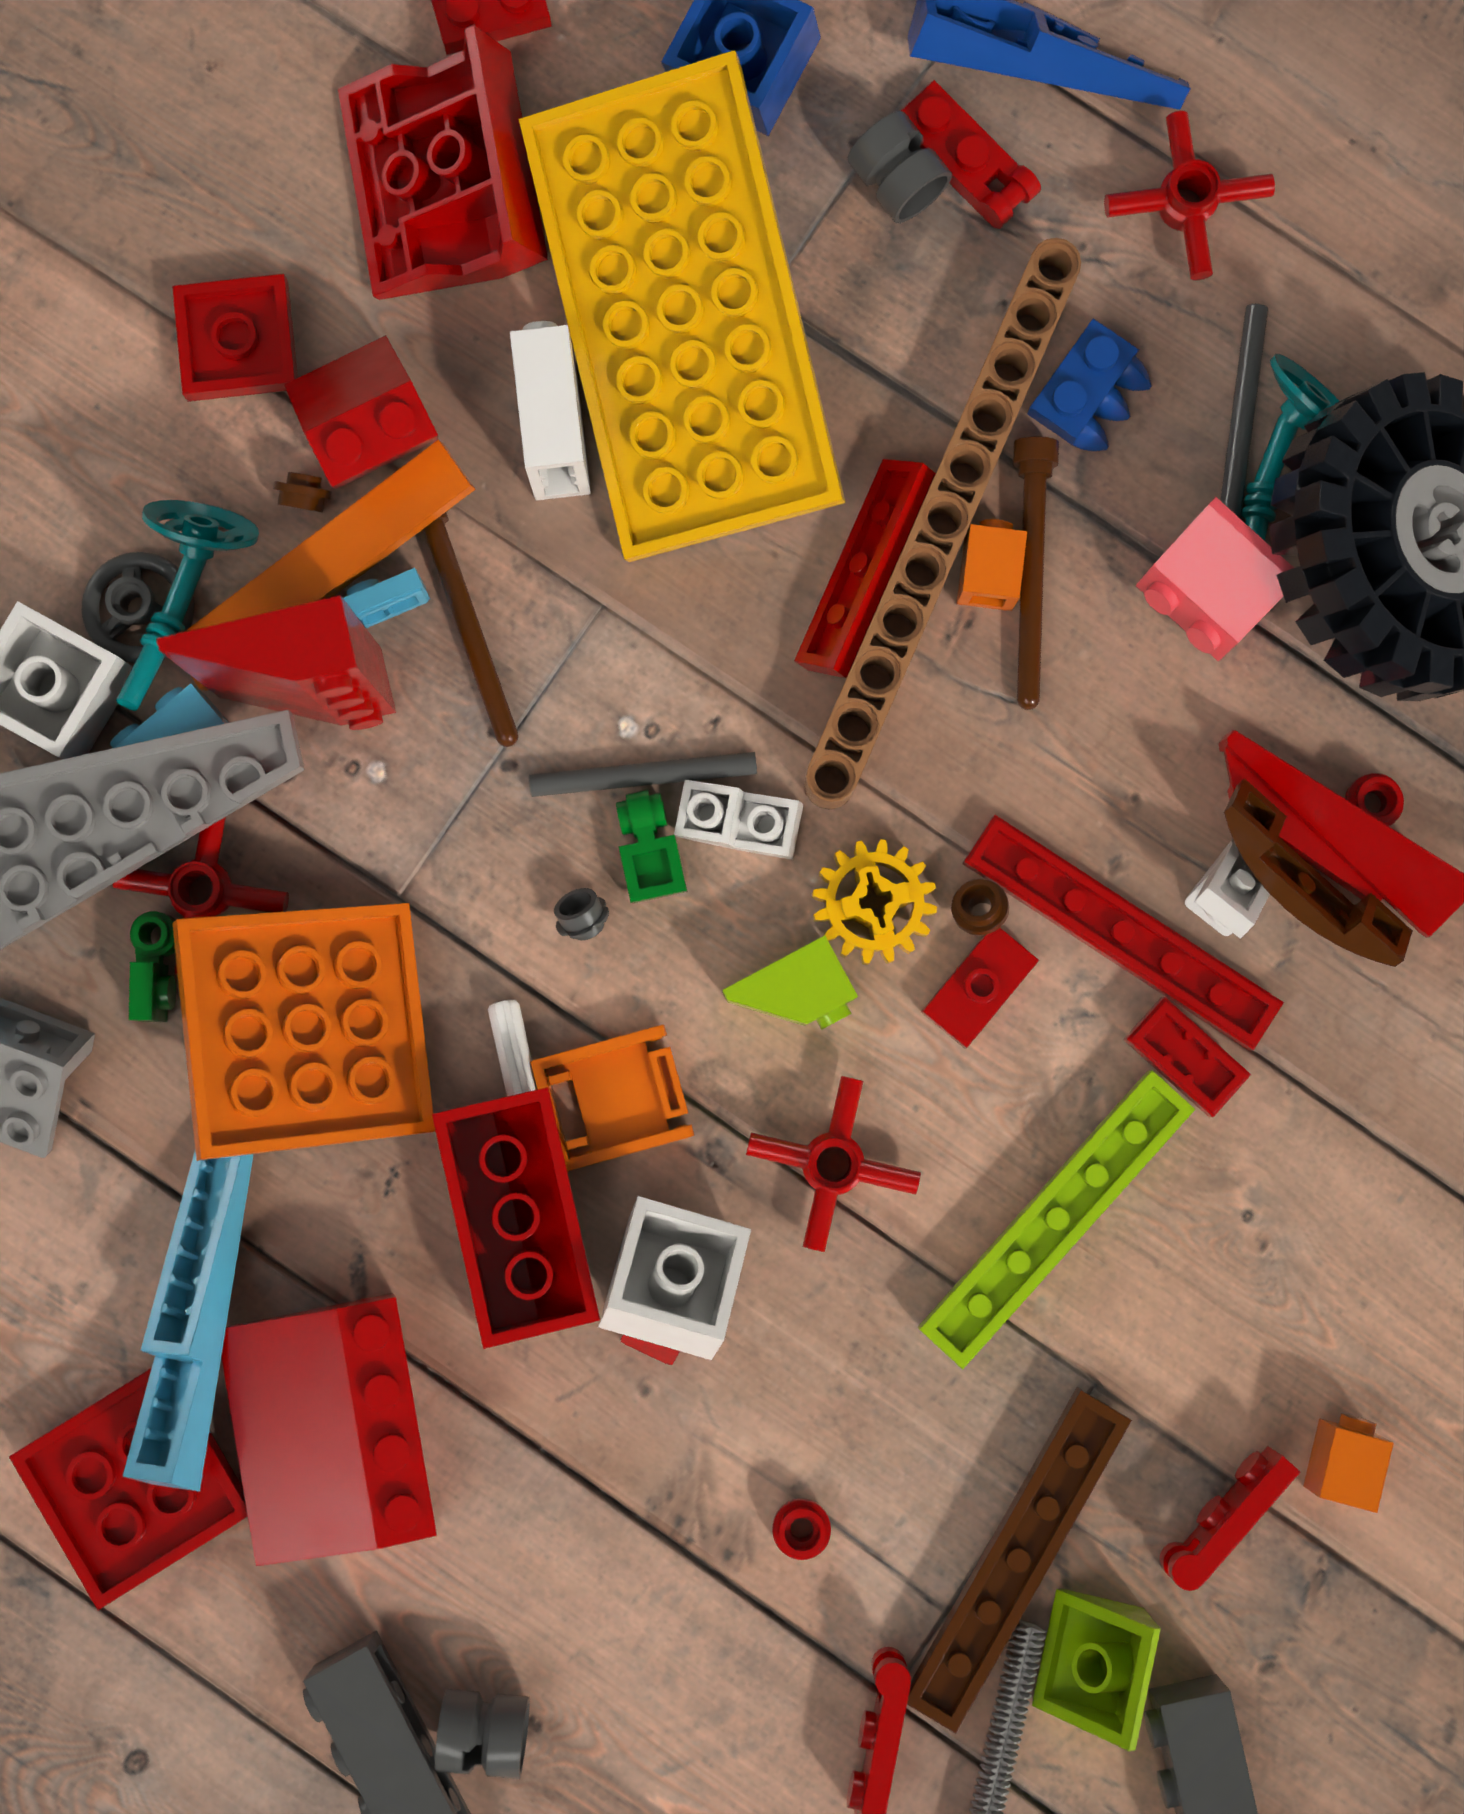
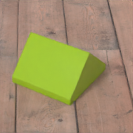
[1032,1589,1161,1751]

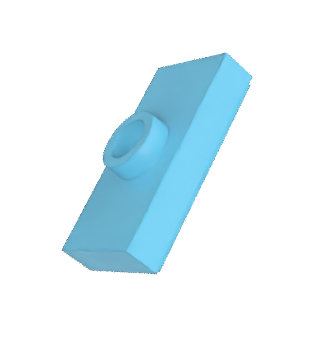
[343,568,430,629]

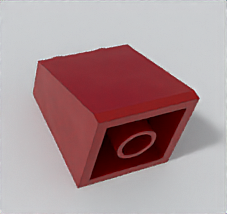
[284,335,438,489]

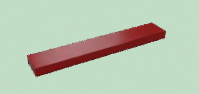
[962,815,1284,1051]

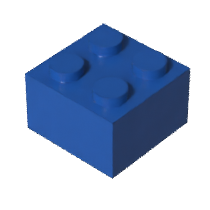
[661,0,821,136]

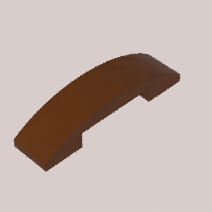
[1224,778,1413,967]

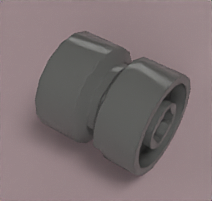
[847,111,952,223]
[435,1689,530,1780]

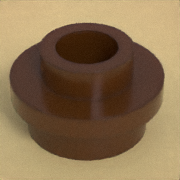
[274,472,332,513]
[951,879,1009,935]

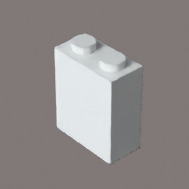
[510,321,591,501]

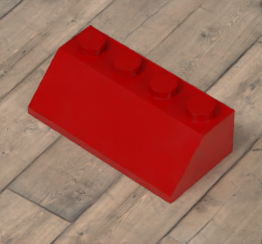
[432,1087,600,1349]

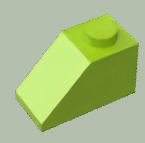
[722,935,858,1030]

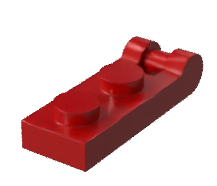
[901,80,1041,229]
[1159,1446,1300,1591]
[847,1647,911,1814]

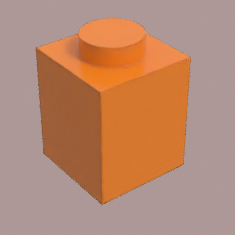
[956,519,1027,611]
[1303,1413,1394,1513]

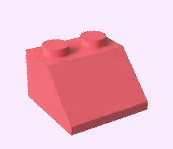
[1135,497,1294,662]

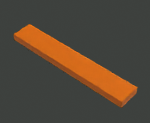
[185,439,476,691]

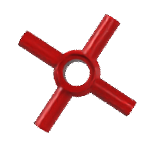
[1104,111,1275,280]
[112,817,289,974]
[746,1076,921,1252]

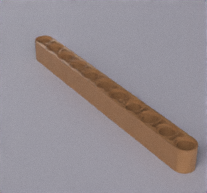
[804,238,1081,810]

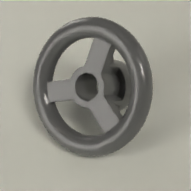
[82,552,195,663]

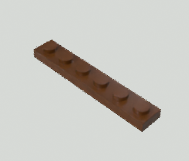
[907,1387,1132,1734]

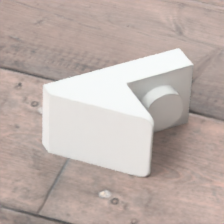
[1185,839,1270,938]

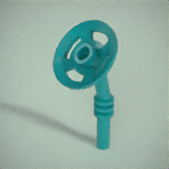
[1241,353,1339,541]
[116,500,259,711]

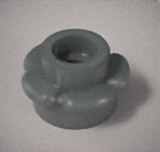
[554,888,609,941]

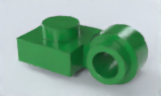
[616,790,688,904]
[128,911,176,1022]

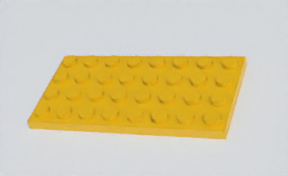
[519,50,846,562]

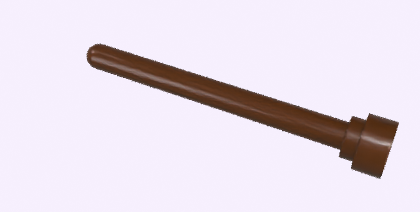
[1013,436,1059,710]
[421,510,518,747]

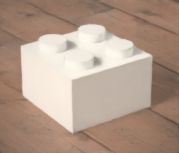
[0,601,133,759]
[598,1196,751,1360]

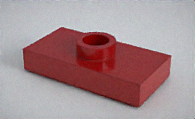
[921,928,1039,1049]
[1123,997,1251,1117]

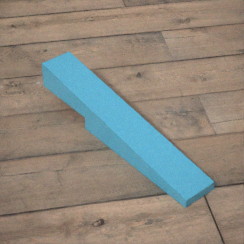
[123,1151,254,1492]

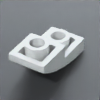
[674,779,803,860]

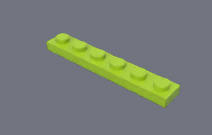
[918,1070,1196,1370]

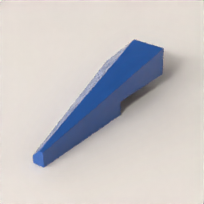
[907,0,1191,110]

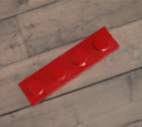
[794,459,936,678]

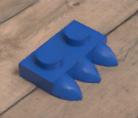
[1027,318,1152,451]

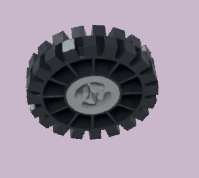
[1270,372,1464,701]

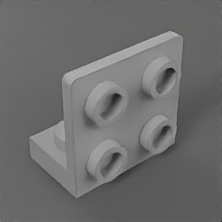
[0,998,95,1158]

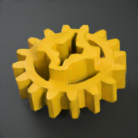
[812,839,937,965]

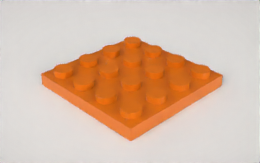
[173,903,435,1161]

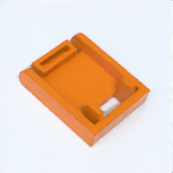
[530,1024,695,1171]

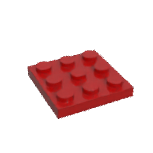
[9,1368,248,1610]

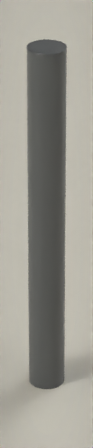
[1220,304,1268,519]
[529,752,757,797]

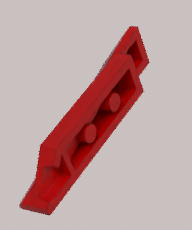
[1218,730,1464,938]

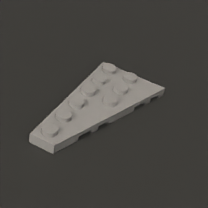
[0,710,305,950]

